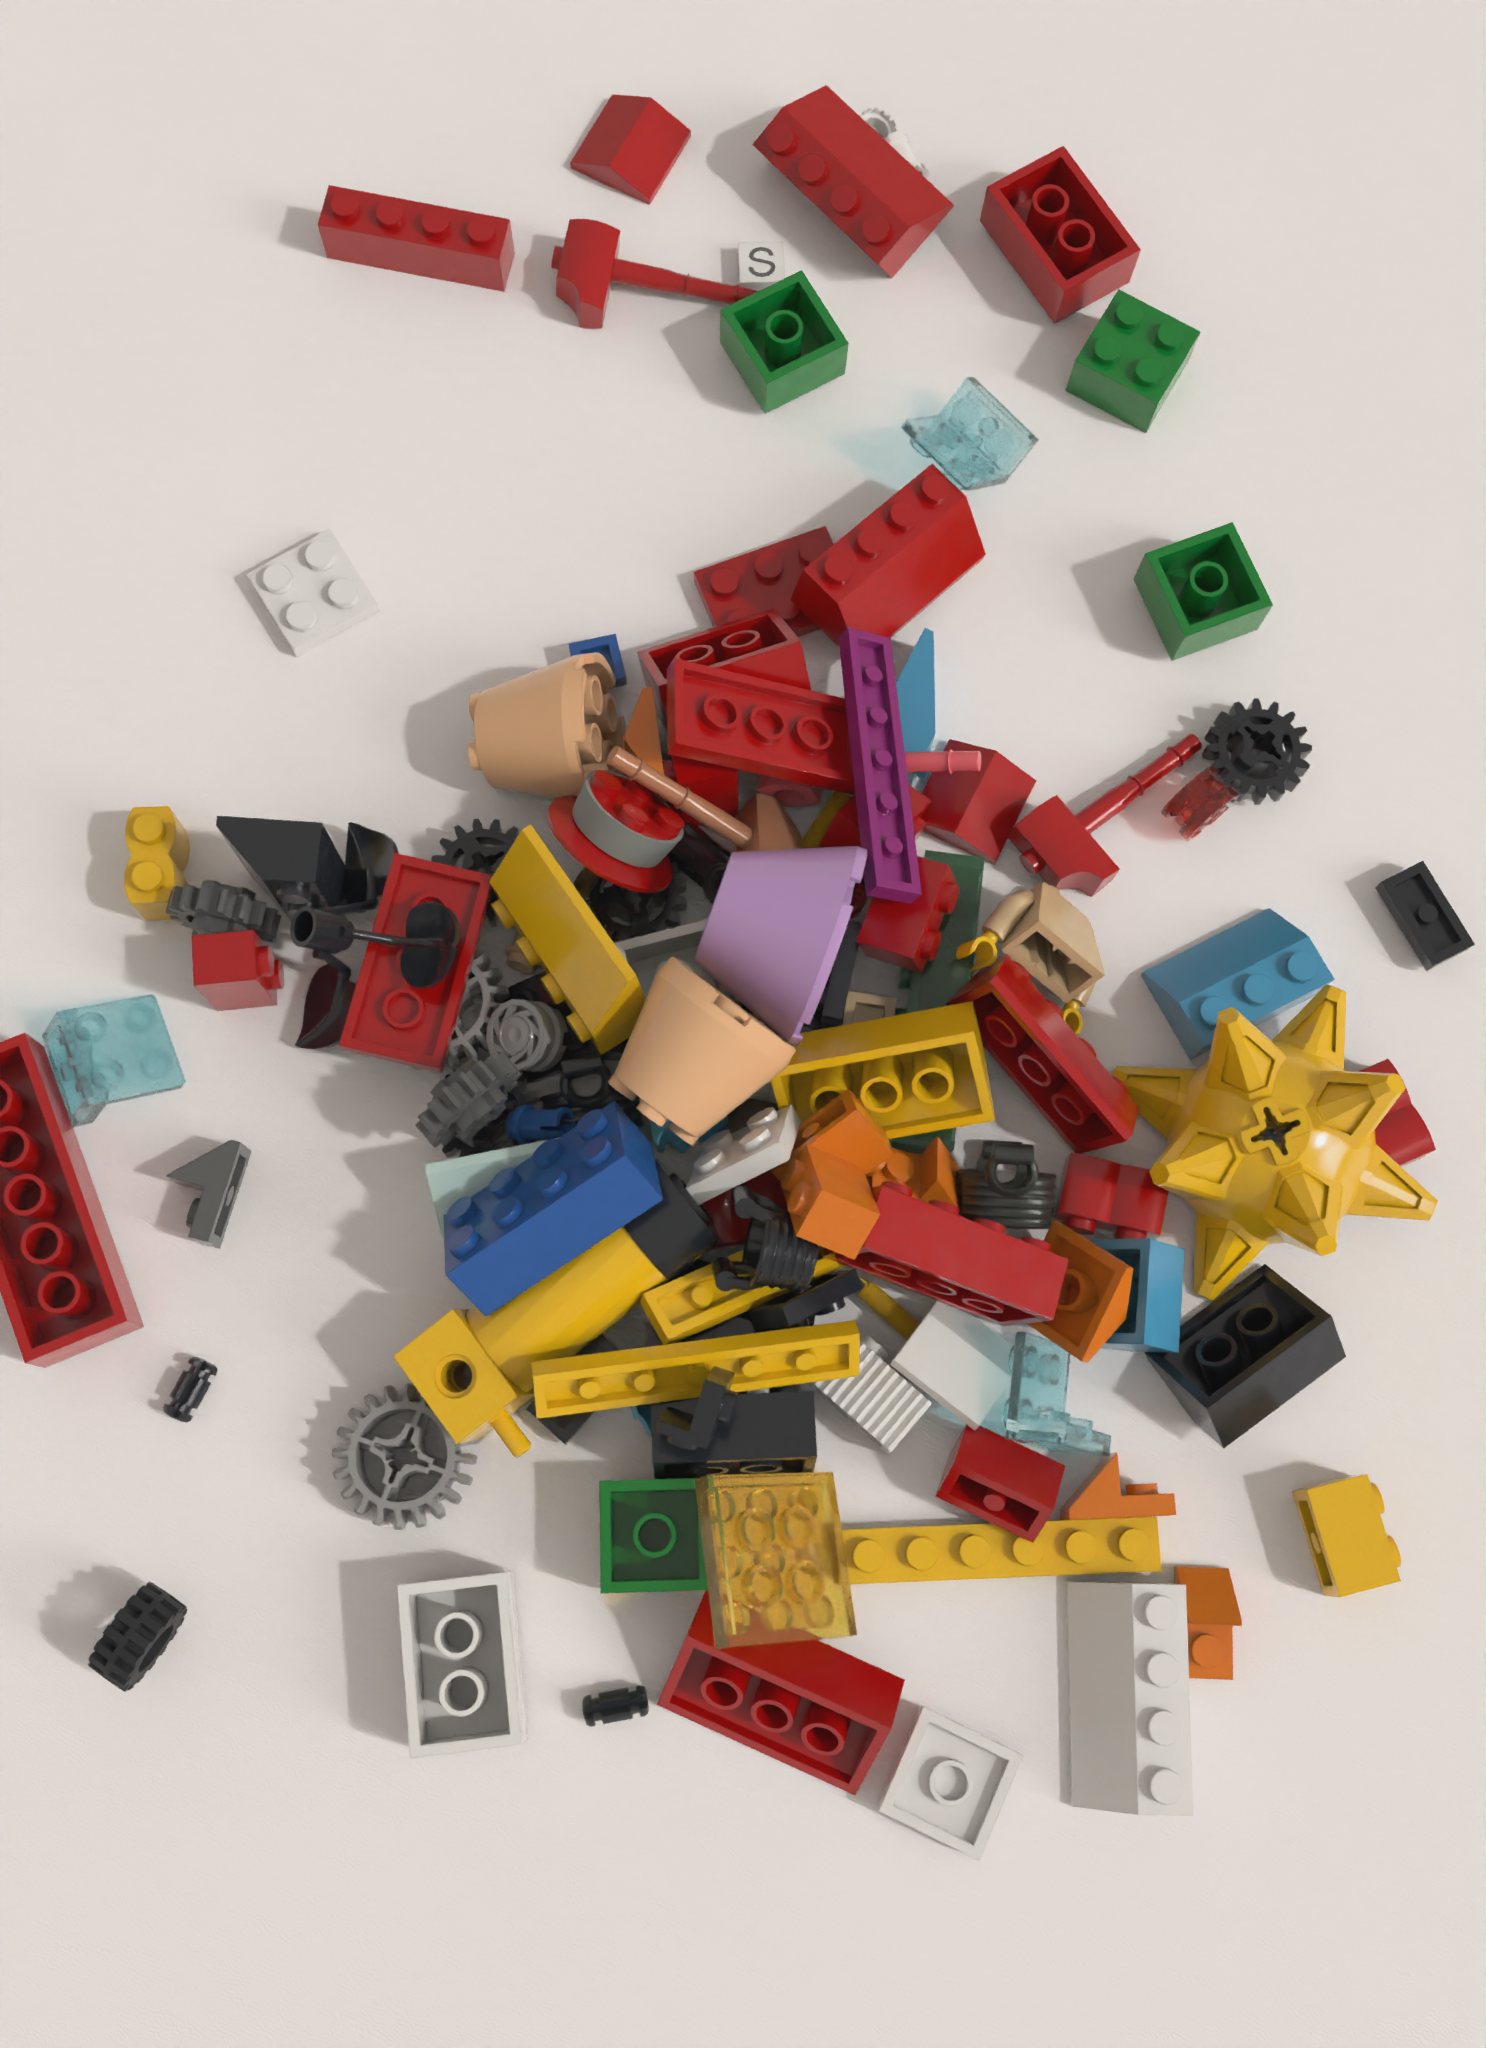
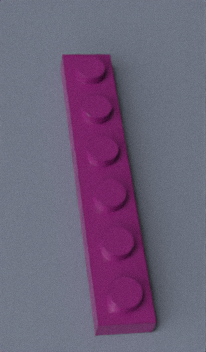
[838,627,922,904]

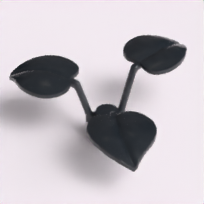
[290,822,460,1050]

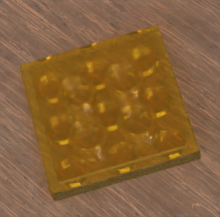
[694,1472,857,1650]

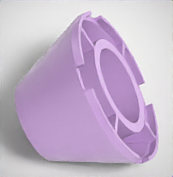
[694,846,867,1047]

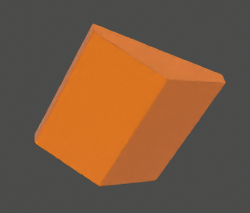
[624,687,665,801]
[1026,1220,1134,1363]

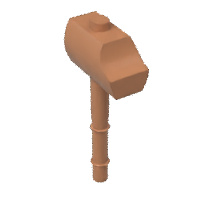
[606,746,802,852]

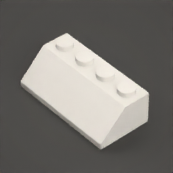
[1066,1581,1194,1816]

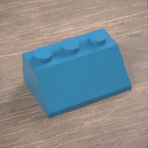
[1141,908,1335,1060]

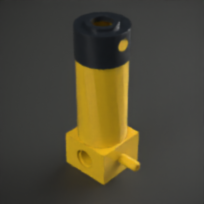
[393,1158,722,1458]

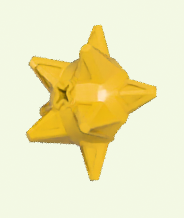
[1112,985,1438,1301]

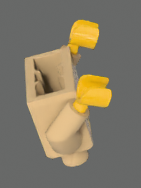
[956,882,1105,1035]

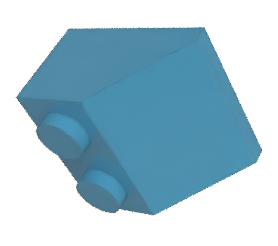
[1089,1238,1185,1353]

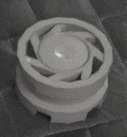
[486,999,568,1072]

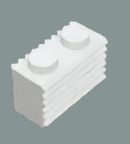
[809,1334,932,1454]

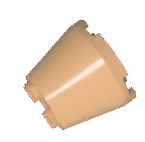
[468,652,626,798]
[608,956,797,1146]

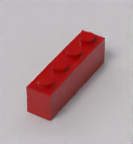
[317,185,515,292]

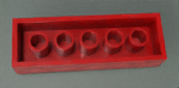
[0,1033,144,1368]

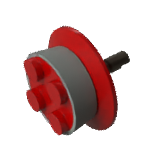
[547,770,685,901]

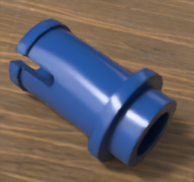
[506,1105,576,1145]

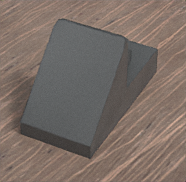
[166,1140,252,1249]

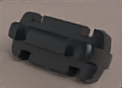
[163,1356,217,1423]
[582,1685,649,1727]

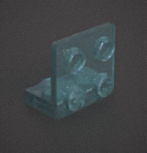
[901,377,1039,491]
[42,994,186,1127]
[1003,1331,1111,1457]

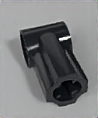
[667,822,731,904]

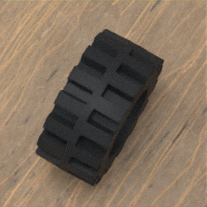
[88,1582,188,1692]

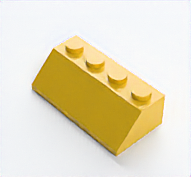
[489,824,645,1055]
[770,1001,995,1139]

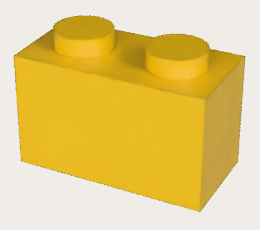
[1292,1474,1401,1597]

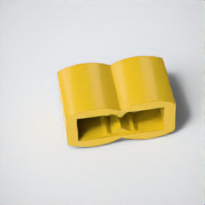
[124,806,190,921]

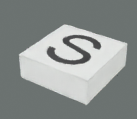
[738,241,785,291]

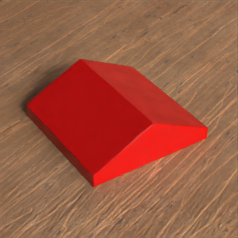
[570,94,691,205]
[921,739,1037,865]

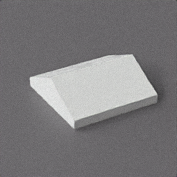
[890,1300,1025,1431]

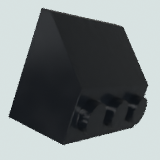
[216,816,347,922]
[1144,1264,1346,1449]
[651,1384,817,1481]

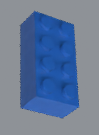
[443,1101,663,1317]

